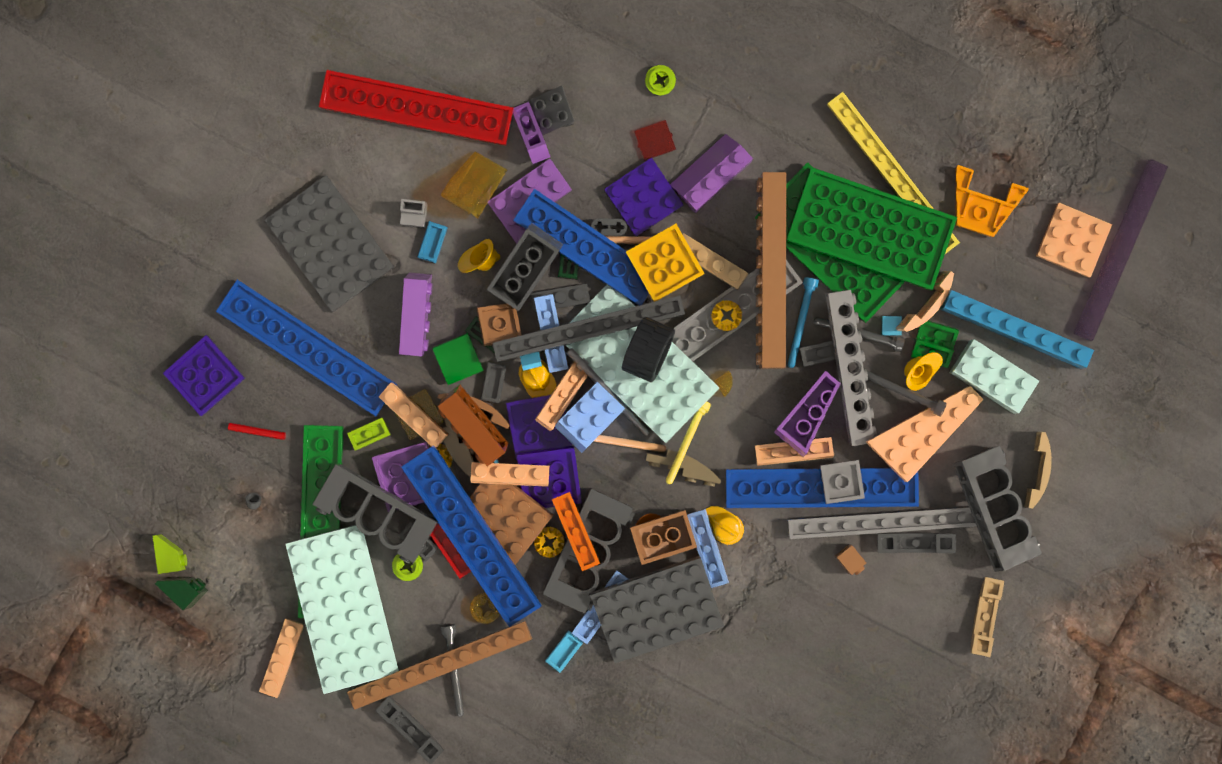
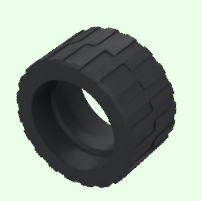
[622,317,675,383]

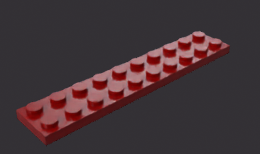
[319,70,514,146]

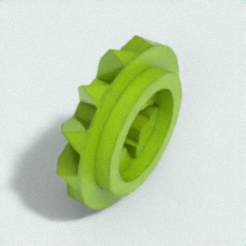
[645,65,676,96]
[392,554,423,581]

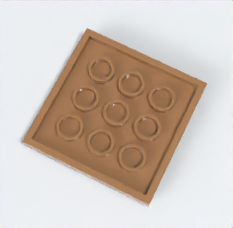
[470,483,554,565]

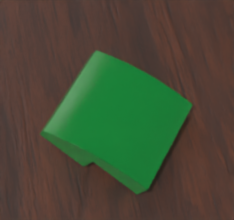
[911,320,959,368]
[432,333,483,385]

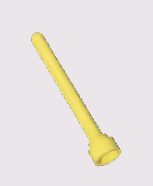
[666,402,711,484]

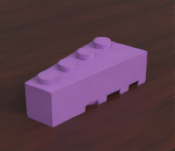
[399,273,432,356]
[774,371,840,457]

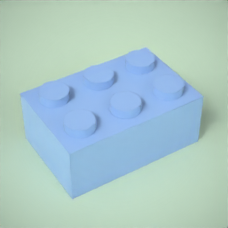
[555,382,625,453]

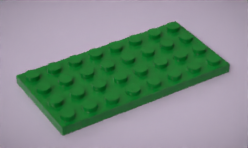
[755,162,905,323]
[786,167,957,291]

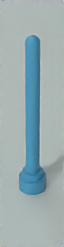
[787,277,819,368]

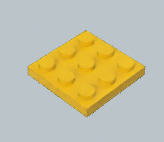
[626,224,705,302]

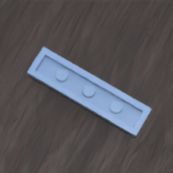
[534,294,568,373]
[687,509,729,588]
[572,570,629,644]

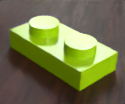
[347,418,391,451]

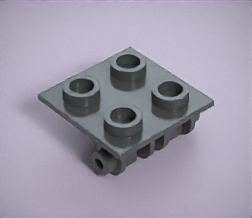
[530,85,575,135]

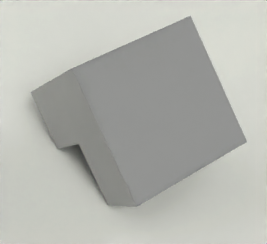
[400,199,428,228]

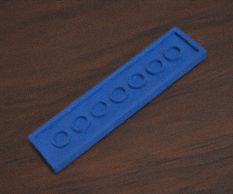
[513,189,649,306]

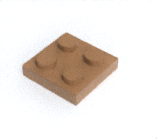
[477,304,522,346]

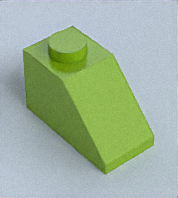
[153,534,187,574]

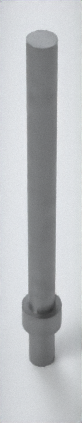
[567,348,651,436]

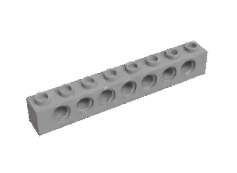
[825,290,877,446]

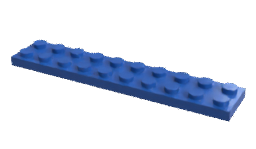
[216,279,398,416]
[401,445,542,627]
[726,468,919,508]

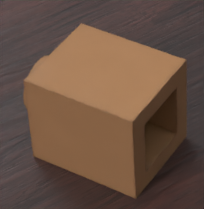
[835,544,866,575]

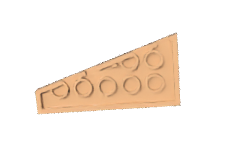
[865,386,984,482]

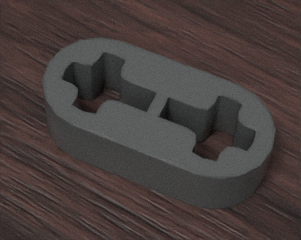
[591,218,627,236]

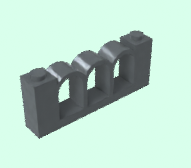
[953,446,1042,572]
[313,463,438,563]
[543,488,635,614]

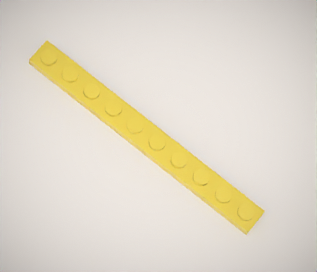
[827,92,960,254]

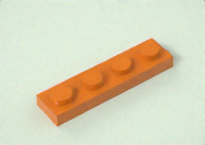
[552,492,600,571]

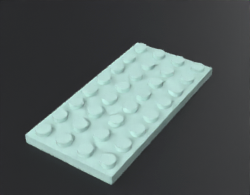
[566,285,720,443]
[285,525,399,694]

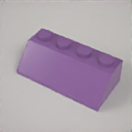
[670,134,753,213]

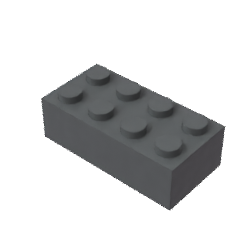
[487,223,563,311]

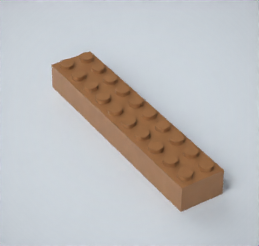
[756,172,786,369]

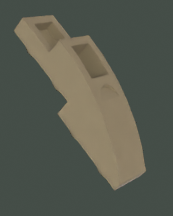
[442,418,475,477]
[645,449,721,487]

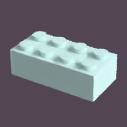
[949,339,1039,414]

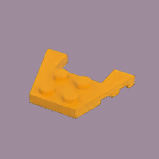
[955,165,1029,237]

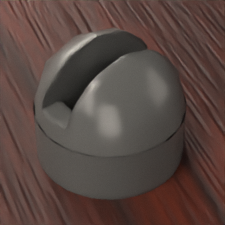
[245,493,261,510]

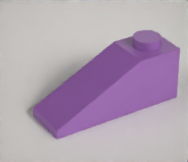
[513,102,550,164]

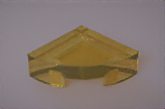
[713,371,733,397]

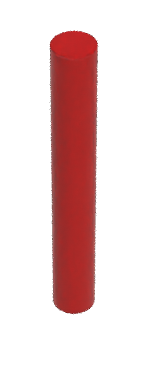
[228,423,286,440]

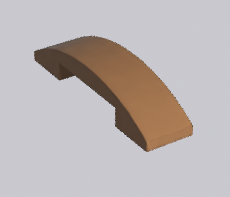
[437,393,510,429]

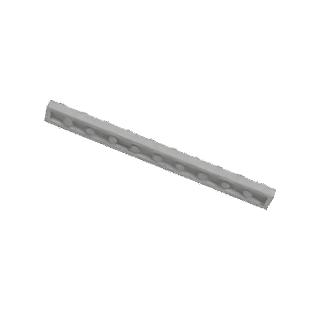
[787,507,977,539]

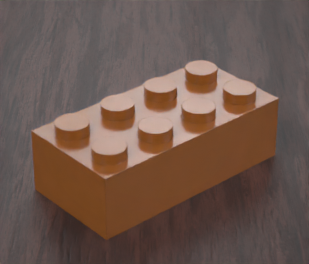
[437,384,508,467]

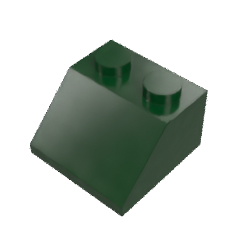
[155,577,208,611]

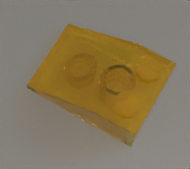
[440,152,507,219]

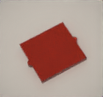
[634,120,676,161]

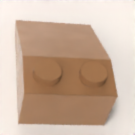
[630,510,697,565]

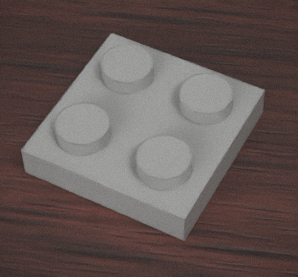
[820,460,865,504]

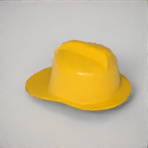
[458,239,500,273]
[904,352,943,391]
[518,360,557,398]
[706,506,744,545]

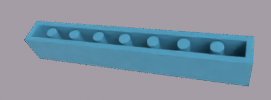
[940,290,1094,369]

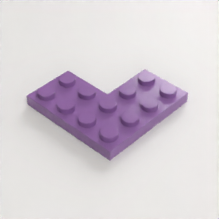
[488,159,572,244]

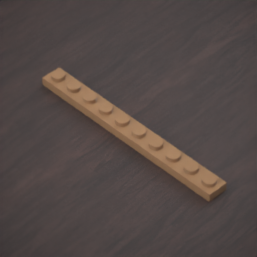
[347,621,532,710]

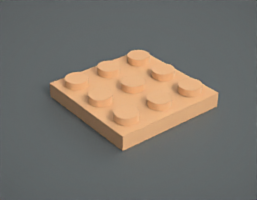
[1036,203,1112,278]

